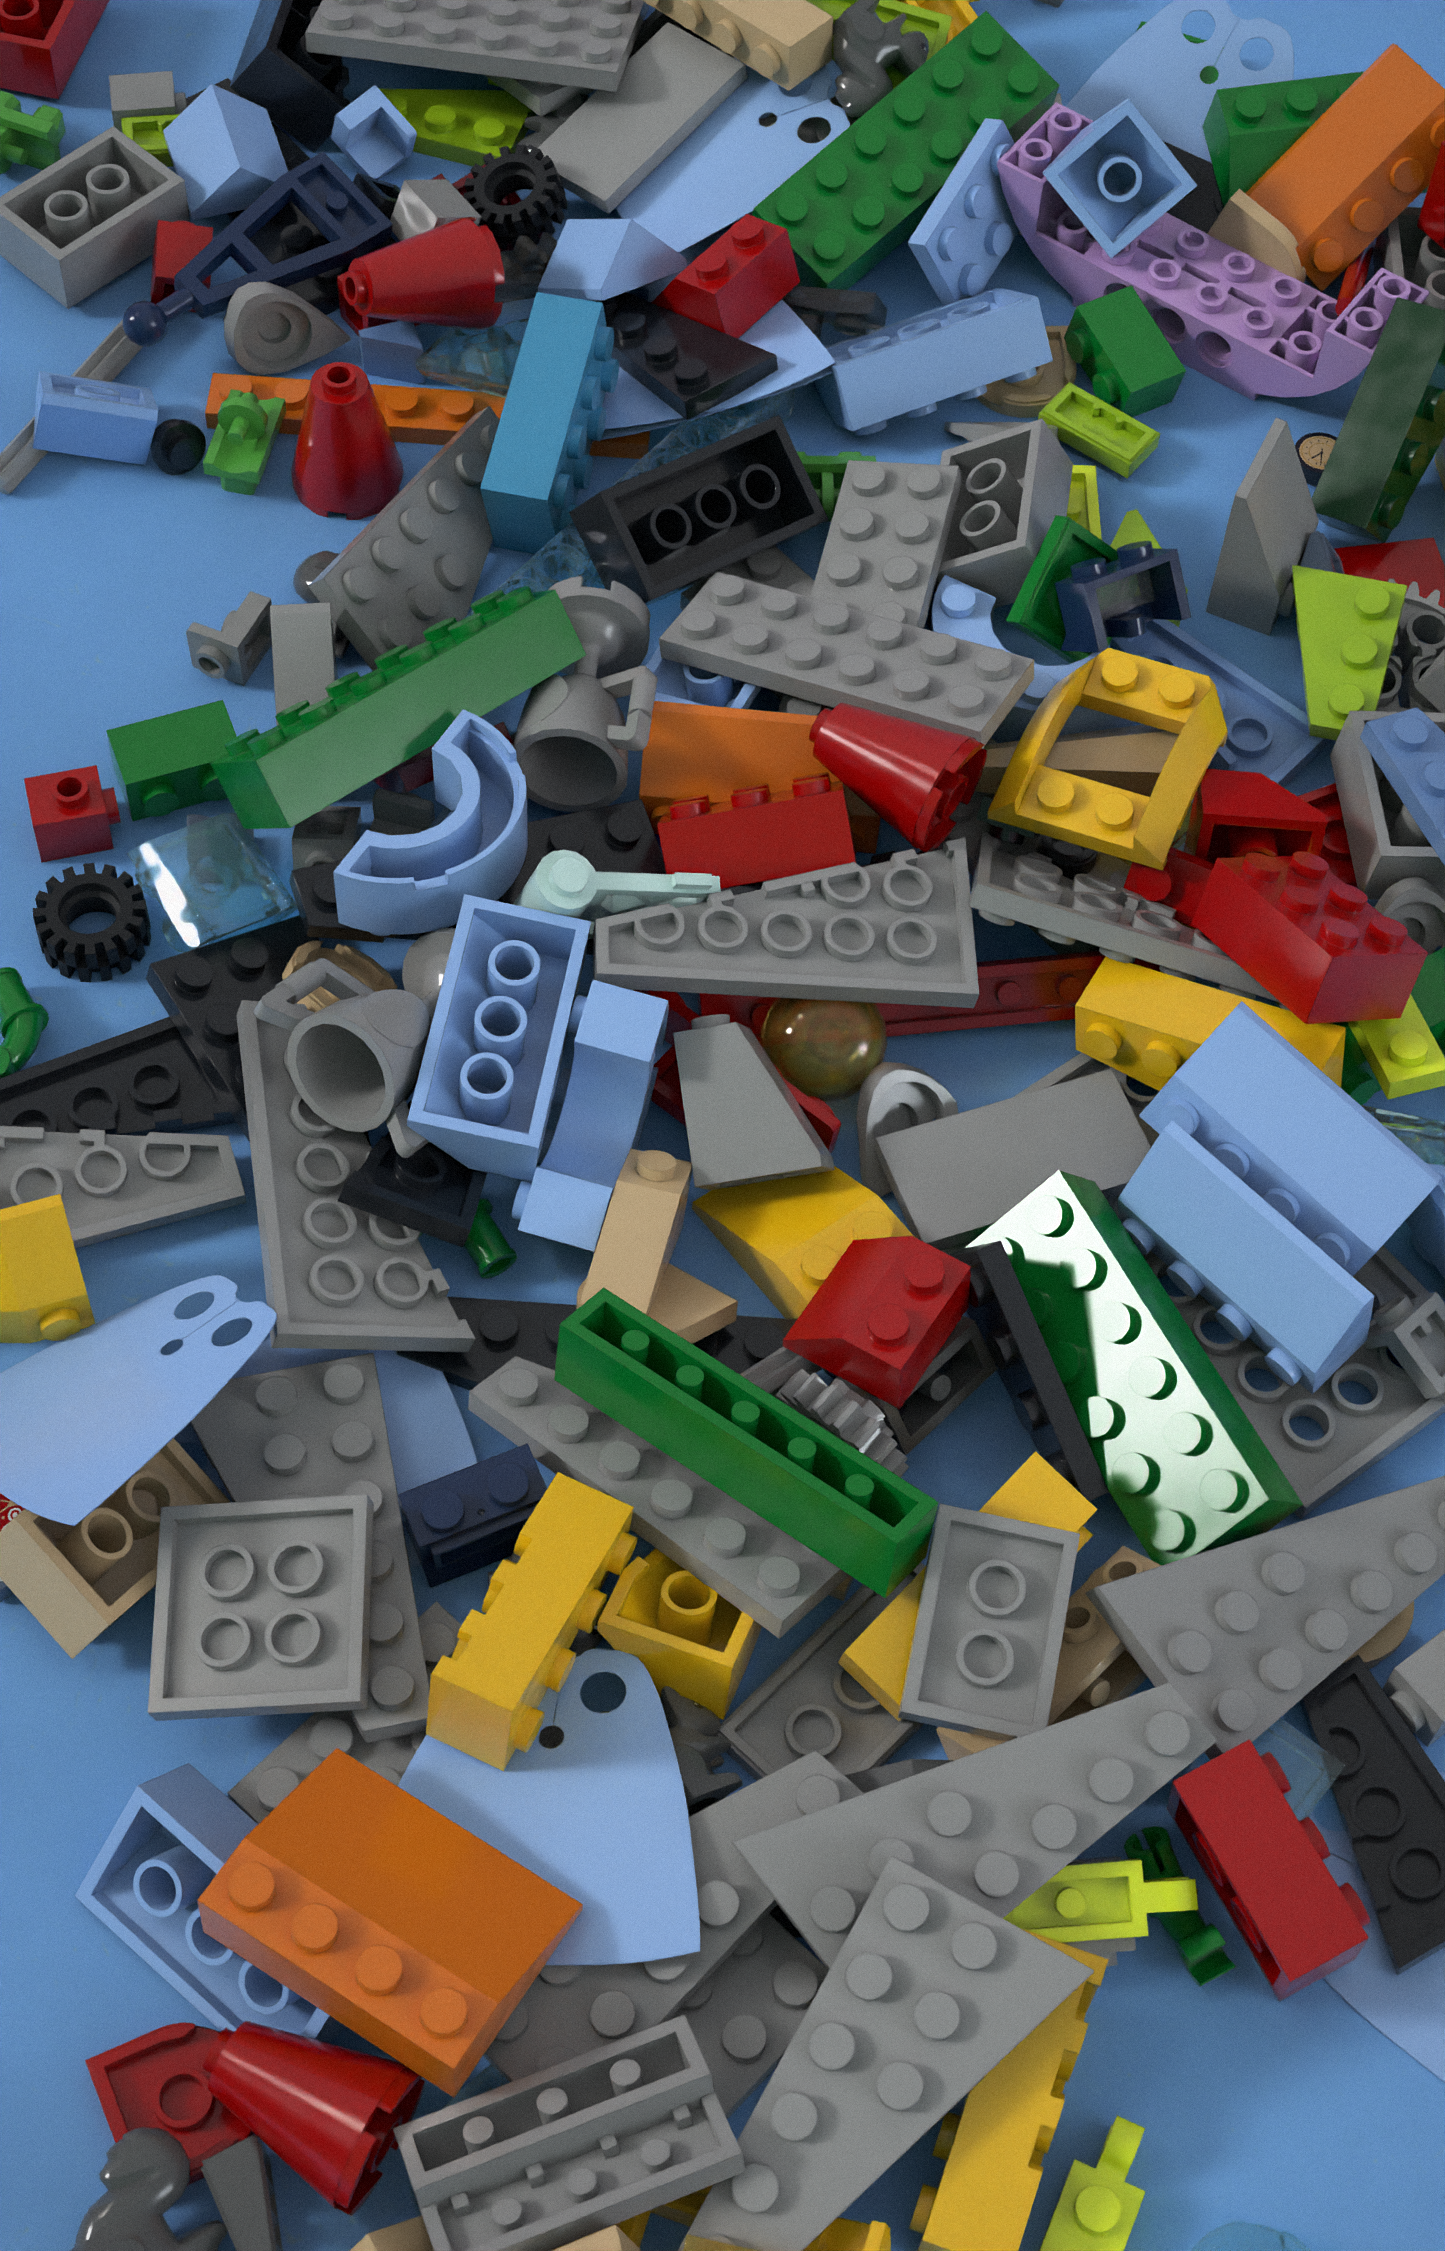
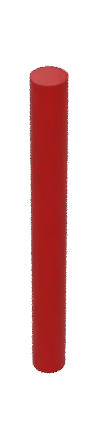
[1335,240,1375,316]

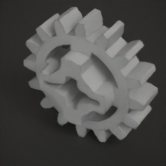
[775,1369,909,1478]

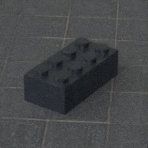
[569,415,829,606]

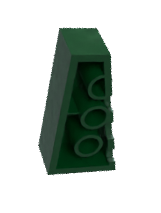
[1312,297,1445,543]

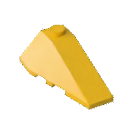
[0,1194,95,1343]
[597,1548,762,1720]

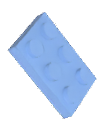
[908,118,1019,306]

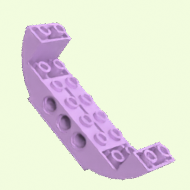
[997,102,1429,401]

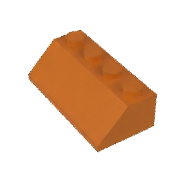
[1245,43,1445,292]
[639,701,881,854]

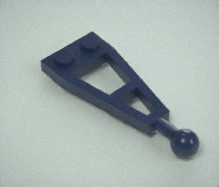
[123,151,393,347]

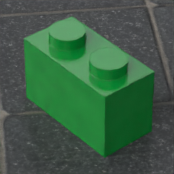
[1064,285,1186,417]
[106,700,237,822]

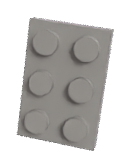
[898,1503,1080,1741]

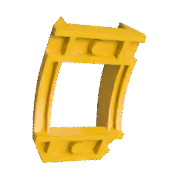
[987,648,1228,871]

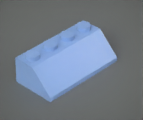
[812,287,1053,435]
[407,894,591,1182]
[1139,1001,1443,1276]
[1118,1120,1374,1394]
[75,1763,346,2043]

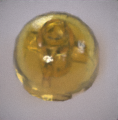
[759,997,888,1102]

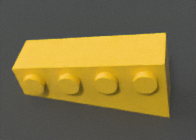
[1075,956,1346,1091]
[838,1451,1098,1722]
[426,1472,638,1771]
[909,1928,1109,2251]

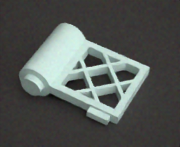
[513,850,721,939]

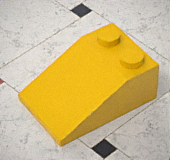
[692,1166,915,1319]

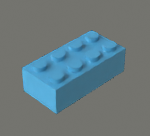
[480,292,619,558]

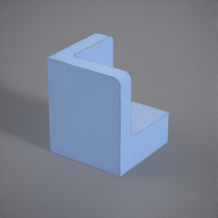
[331,85,417,180]

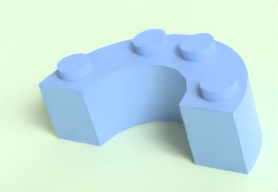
[929,575,1135,743]
[333,709,528,936]
[511,980,669,1252]

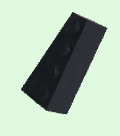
[230,0,350,153]

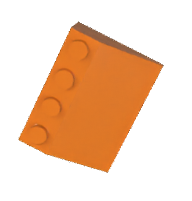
[197,1748,583,2098]

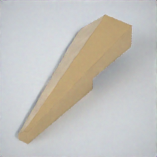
[975,725,1179,797]

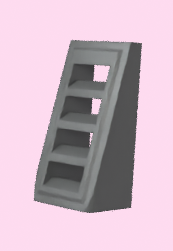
[201,2135,283,2251]

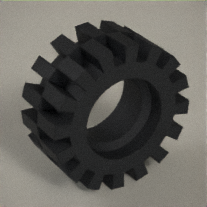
[464,144,567,250]
[33,863,151,983]

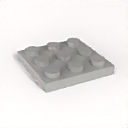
[148,1494,374,1721]

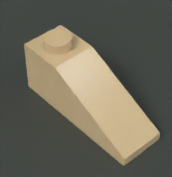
[578,1148,692,1315]

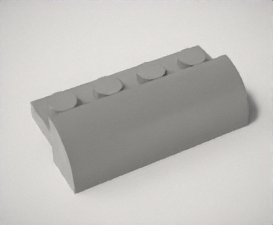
[393,2014,746,2251]

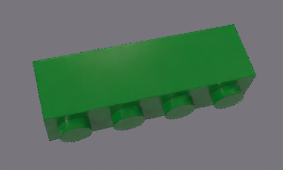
[1202,64,1429,207]

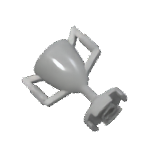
[511,576,658,813]
[253,927,456,1158]

